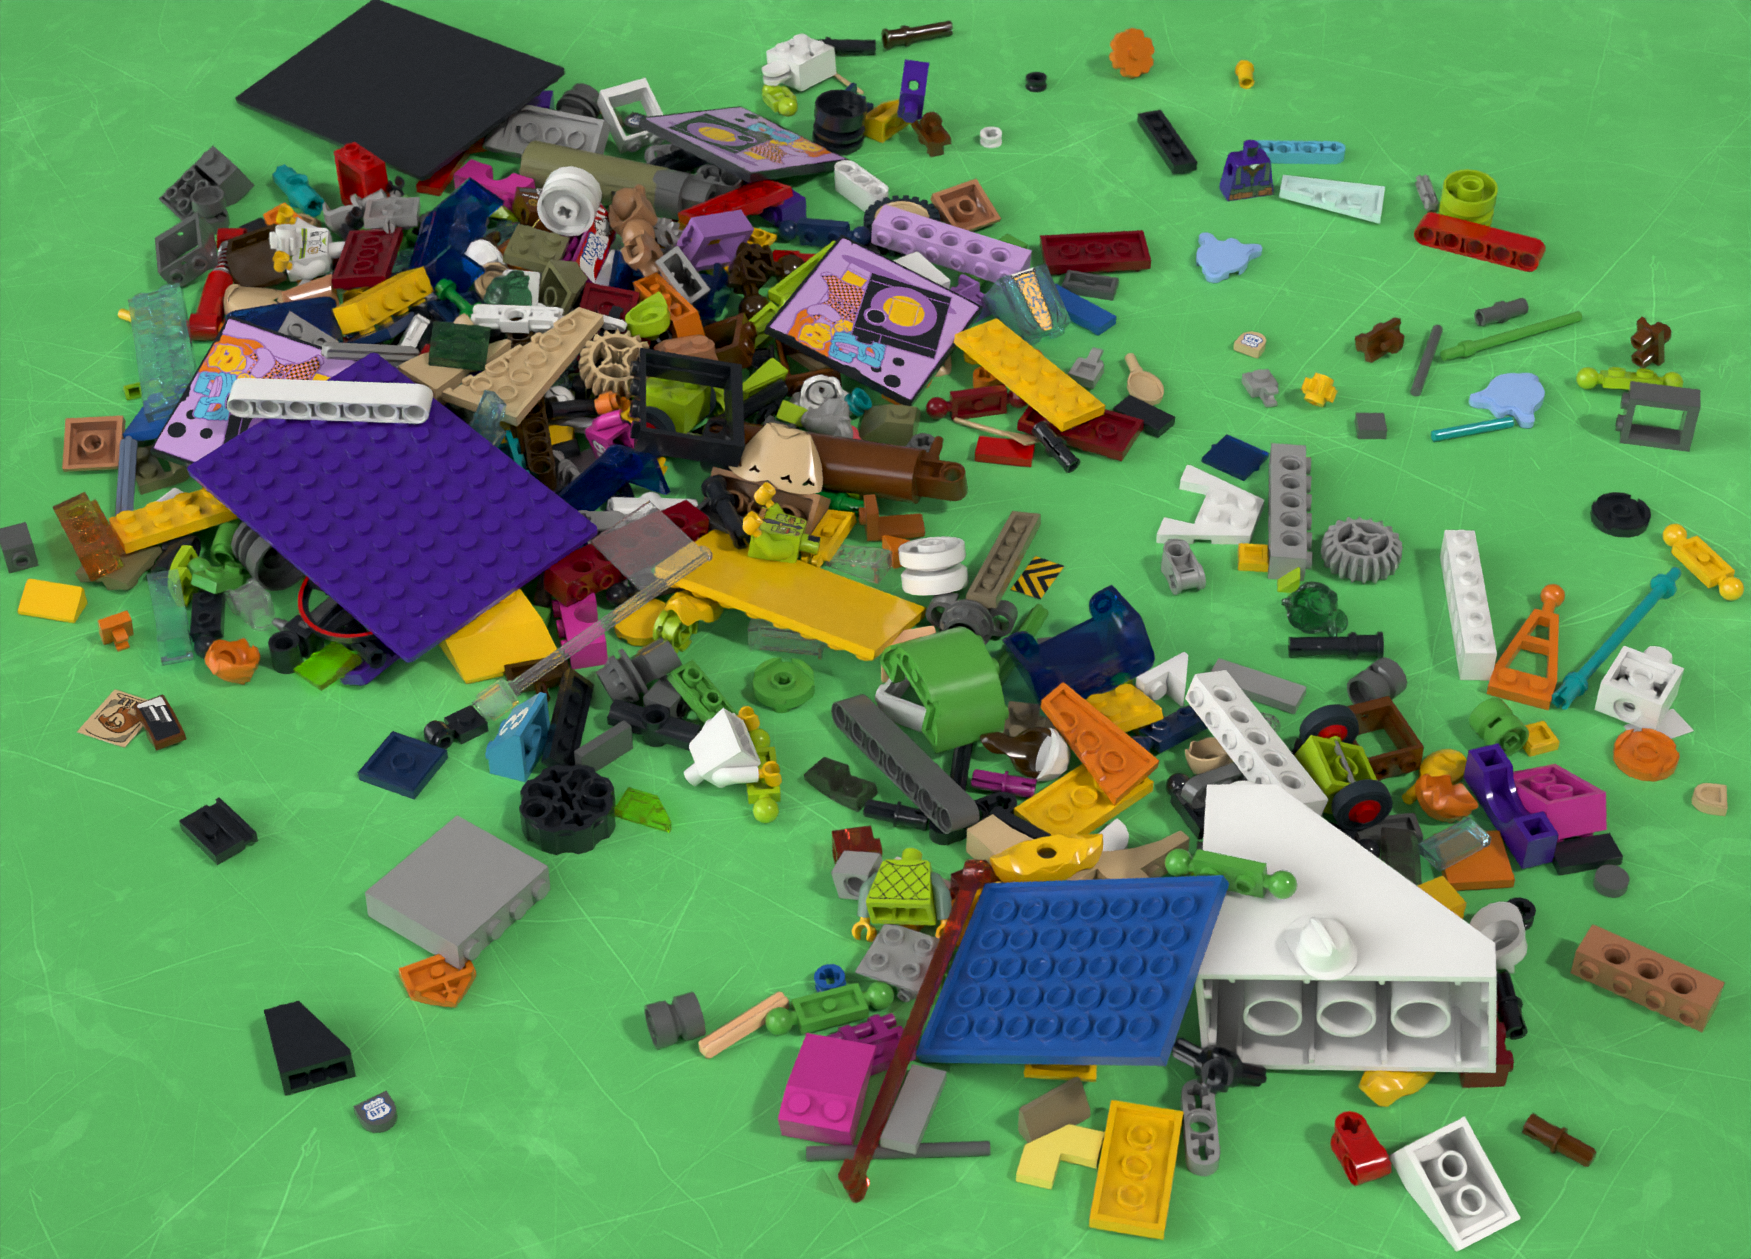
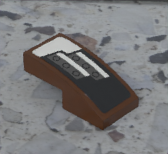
[133,695,187,751]

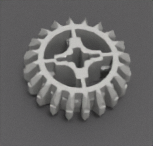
[1321,516,1403,584]

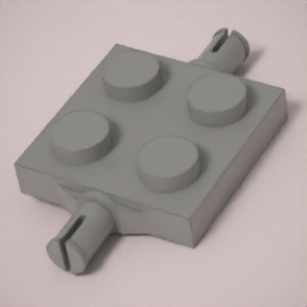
[363,190,421,233]

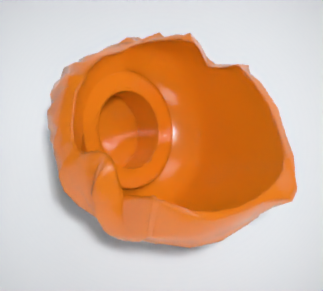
[204,638,260,685]
[1415,774,1478,824]

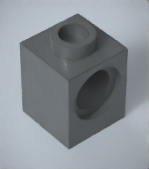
[0,522,39,573]
[643,675,691,719]

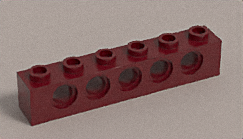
[544,500,709,607]

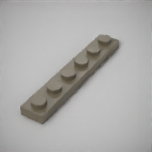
[966,511,1041,609]

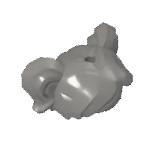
[801,398,854,438]

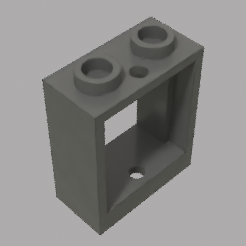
[155,211,218,291]
[1615,381,1701,452]

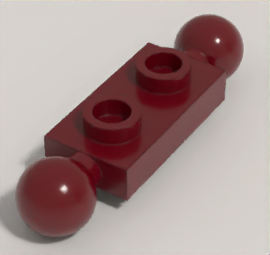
[926,384,1027,421]

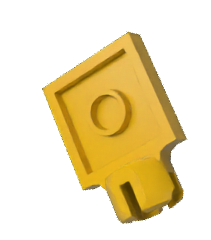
[1085,684,1163,732]

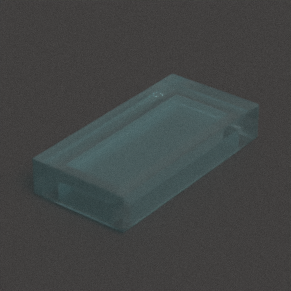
[1417,817,1492,872]

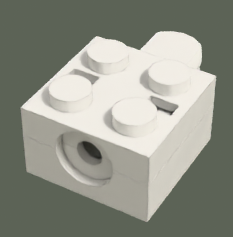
[762,34,836,91]
[1594,646,1684,730]

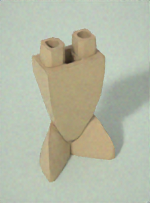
[398,313,512,406]

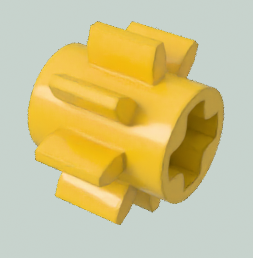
[1301,373,1338,407]

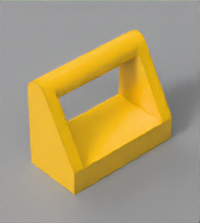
[864,99,910,143]

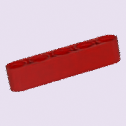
[1414,212,1546,272]

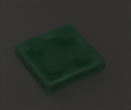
[428,321,491,371]

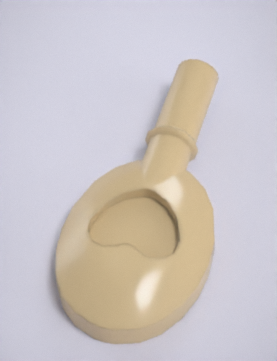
[1125,353,1164,405]

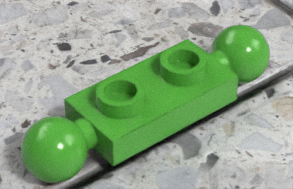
[1165,848,1297,899]
[765,981,894,1035]

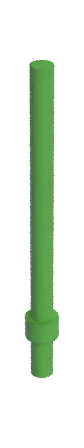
[1440,311,1582,361]

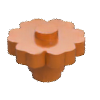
[1109,28,1155,79]

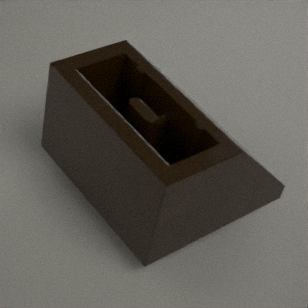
[226,223,288,288]

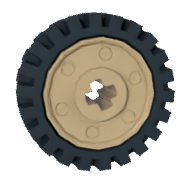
[864,195,940,258]

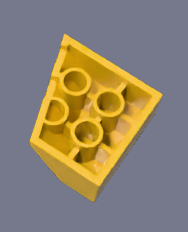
[438,588,560,684]

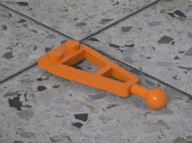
[1486,584,1565,710]

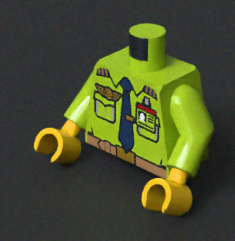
[743,482,821,563]

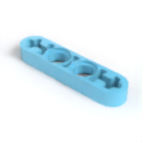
[1257,140,1346,164]

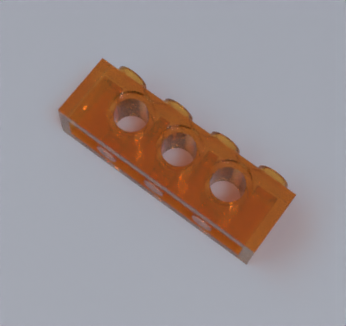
[52,492,125,582]

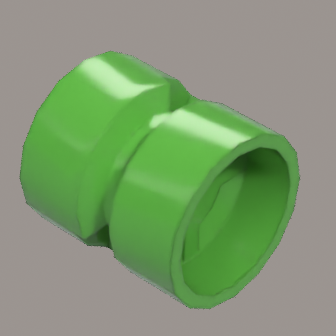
[1469,698,1529,757]

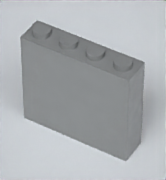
[365,816,550,970]

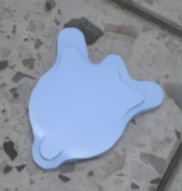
[1196,233,1262,283]
[1469,373,1545,429]

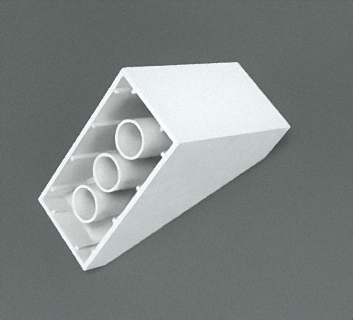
[1195,781,1497,1073]

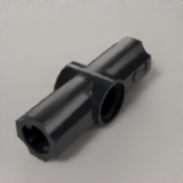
[607,699,703,751]

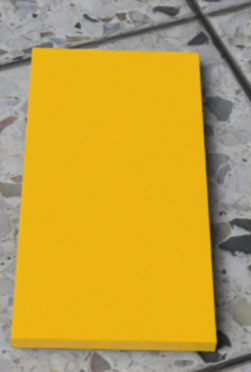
[655,529,927,661]

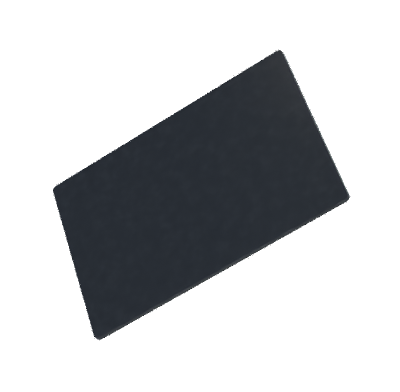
[235,0,565,181]

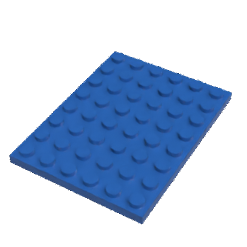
[916,875,1229,1066]

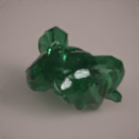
[484,270,533,306]
[1281,581,1348,637]

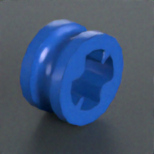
[814,964,846,992]

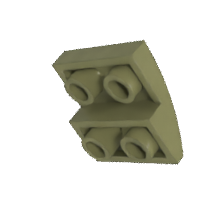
[75,536,162,590]

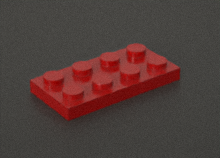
[678,180,793,225]

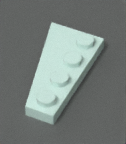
[1280,175,1385,224]

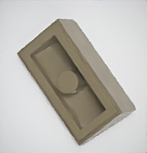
[1018,1076,1091,1143]

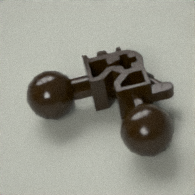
[725,242,804,320]

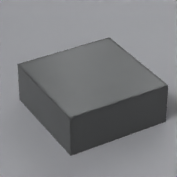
[1354,413,1387,439]

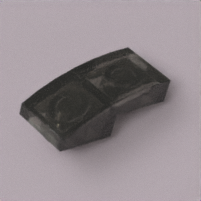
[804,757,878,812]
[1381,827,1422,886]

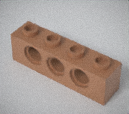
[1570,924,1725,1032]

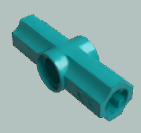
[272,164,325,217]

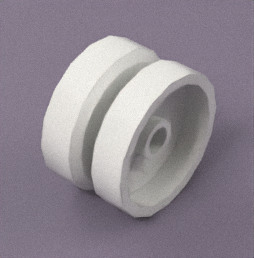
[537,166,602,236]
[898,536,969,595]

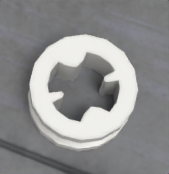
[980,127,1002,148]

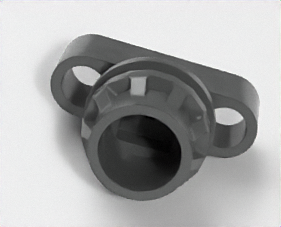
[556,83,600,118]
[926,592,1018,645]
[596,637,682,703]

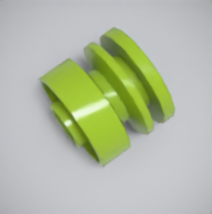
[1438,169,1498,236]

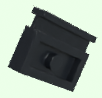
[179,797,258,865]

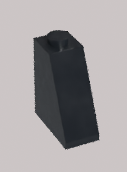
[264,1001,356,1096]

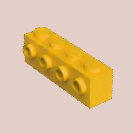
[332,266,434,335]

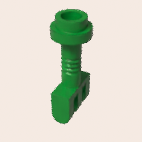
[435,279,482,320]

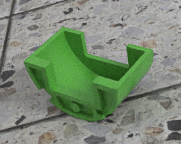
[879,627,1009,753]

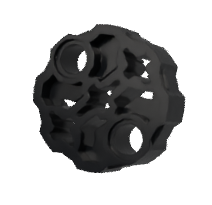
[519,764,616,855]

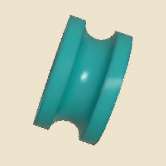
[844,387,872,416]

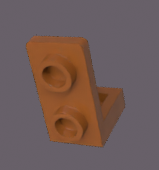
[858,494,925,541]

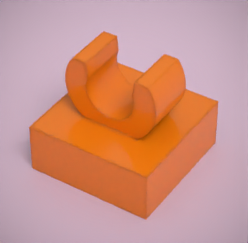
[98,610,134,652]

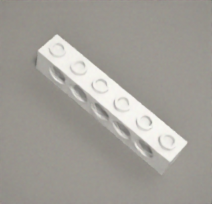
[1440,530,1497,681]
[1185,670,1328,816]

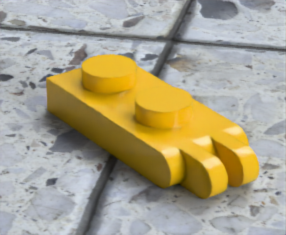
[801,509,857,568]

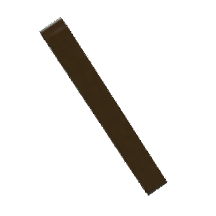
[507,317,557,491]

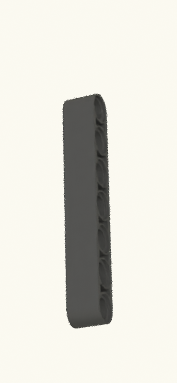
[831,694,979,834]

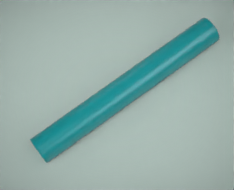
[1431,416,1514,442]

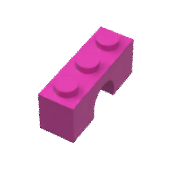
[453,160,535,215]
[551,593,608,670]

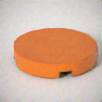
[1613,728,1680,782]

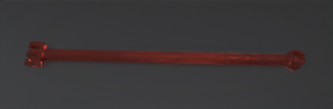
[838,859,992,1203]

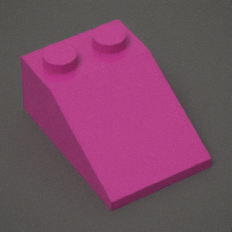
[1513,764,1607,842]
[778,1033,877,1145]

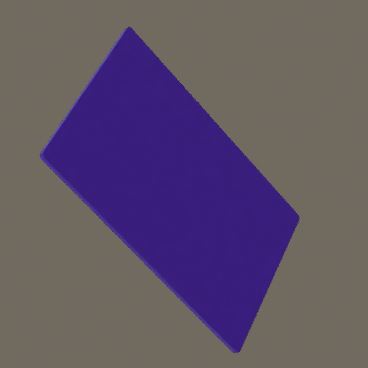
[187,353,598,663]

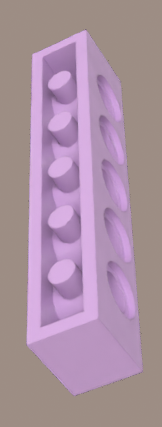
[871,204,1032,290]

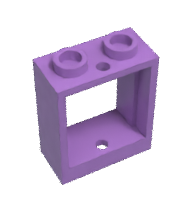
[675,210,754,271]

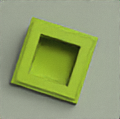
[776,400,808,428]

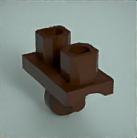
[911,112,951,157]
[1631,316,1672,368]
[1355,317,1404,363]

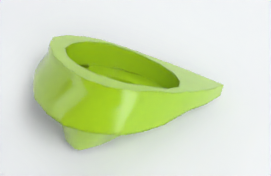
[625,291,670,341]

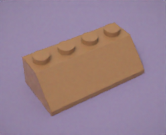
[704,467,831,535]

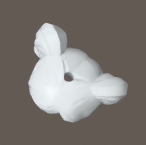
[790,375,852,416]

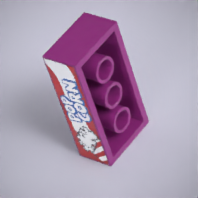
[562,203,617,283]

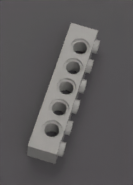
[1268,443,1312,581]

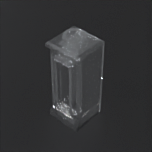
[748,618,829,659]

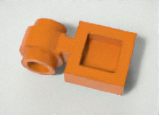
[594,391,632,415]

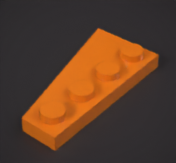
[1040,682,1159,806]

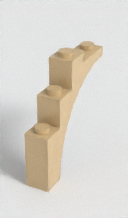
[966,814,1190,883]

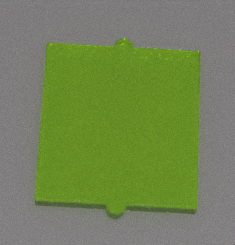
[293,641,363,691]

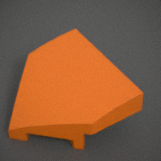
[398,954,477,1008]

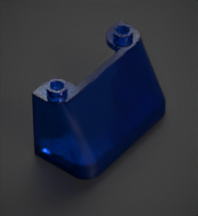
[1002,585,1155,706]

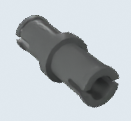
[1474,298,1528,326]

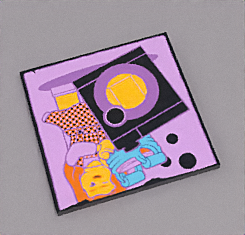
[638,106,849,183]
[764,234,983,406]
[150,315,358,468]

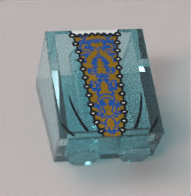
[982,264,1071,346]

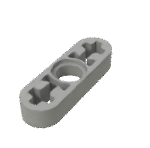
[1180,1079,1220,1176]

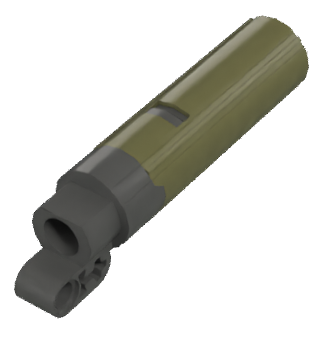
[519,140,744,220]

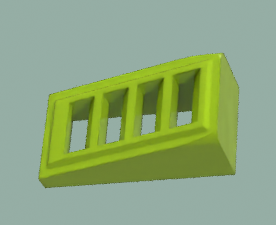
[743,358,788,401]

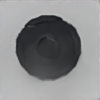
[1590,492,1651,538]

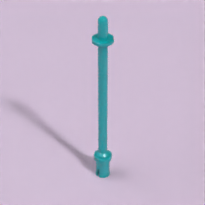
[1551,567,1682,710]

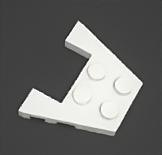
[1156,465,1264,544]

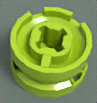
[653,609,698,653]

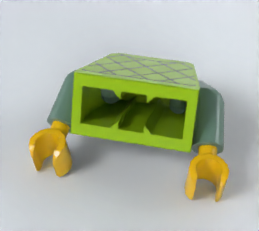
[852,848,958,943]

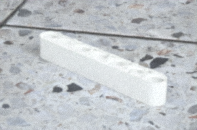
[227,378,433,424]

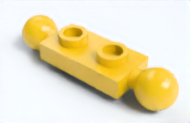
[1663,524,1744,601]

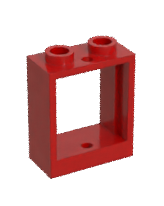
[333,142,390,206]

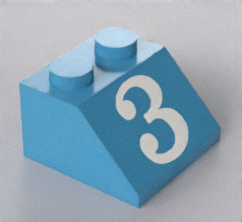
[485,692,550,782]

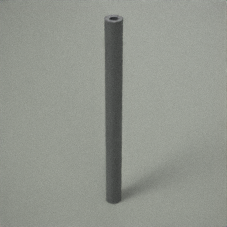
[806,1141,990,1161]

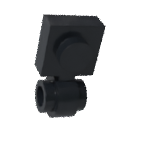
[424,705,489,749]

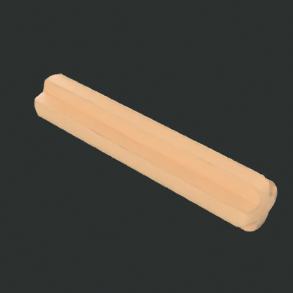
[698,992,789,1059]

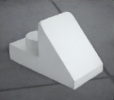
[1136,652,1188,707]

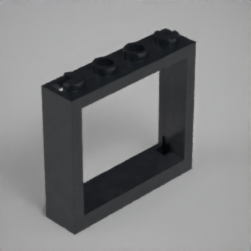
[629,348,745,467]

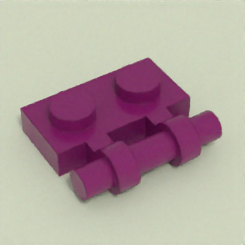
[827,1013,916,1076]

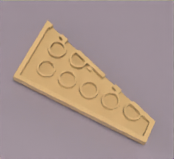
[442,307,604,426]

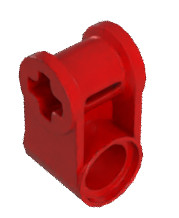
[1330,1111,1391,1186]

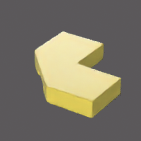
[1016,1124,1105,1190]

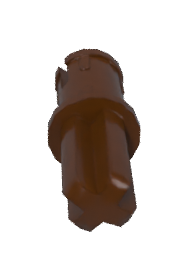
[1522,1113,1597,1167]

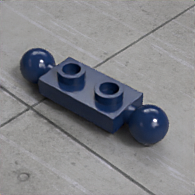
[778,217,872,247]
[1131,705,1208,753]

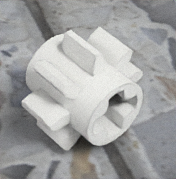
[269,224,303,256]

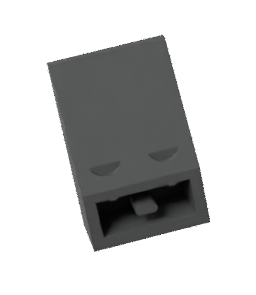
[159,146,254,221]

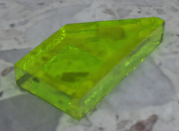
[614,787,672,833]

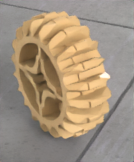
[578,328,650,400]

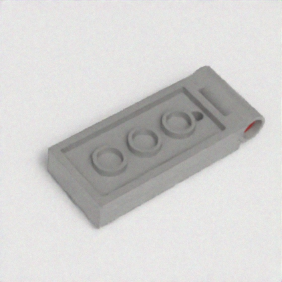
[482,104,611,158]

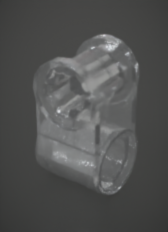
[224,578,276,631]

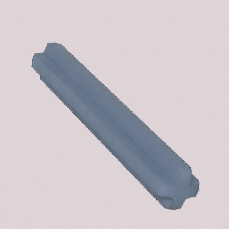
[115,436,138,516]

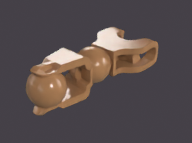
[608,184,664,277]

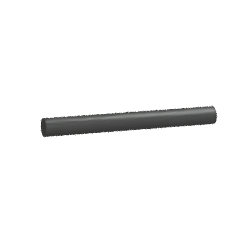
[1410,325,1443,396]

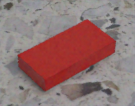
[975,436,1035,467]

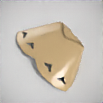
[224,284,285,324]
[729,422,823,494]

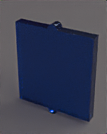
[1201,434,1269,481]

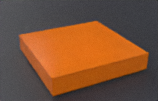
[1432,830,1515,891]

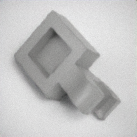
[1068,347,1104,389]
[1242,369,1279,408]

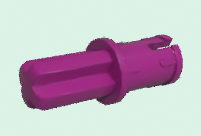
[971,769,1037,798]

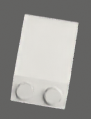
[1389,1117,1521,1252]

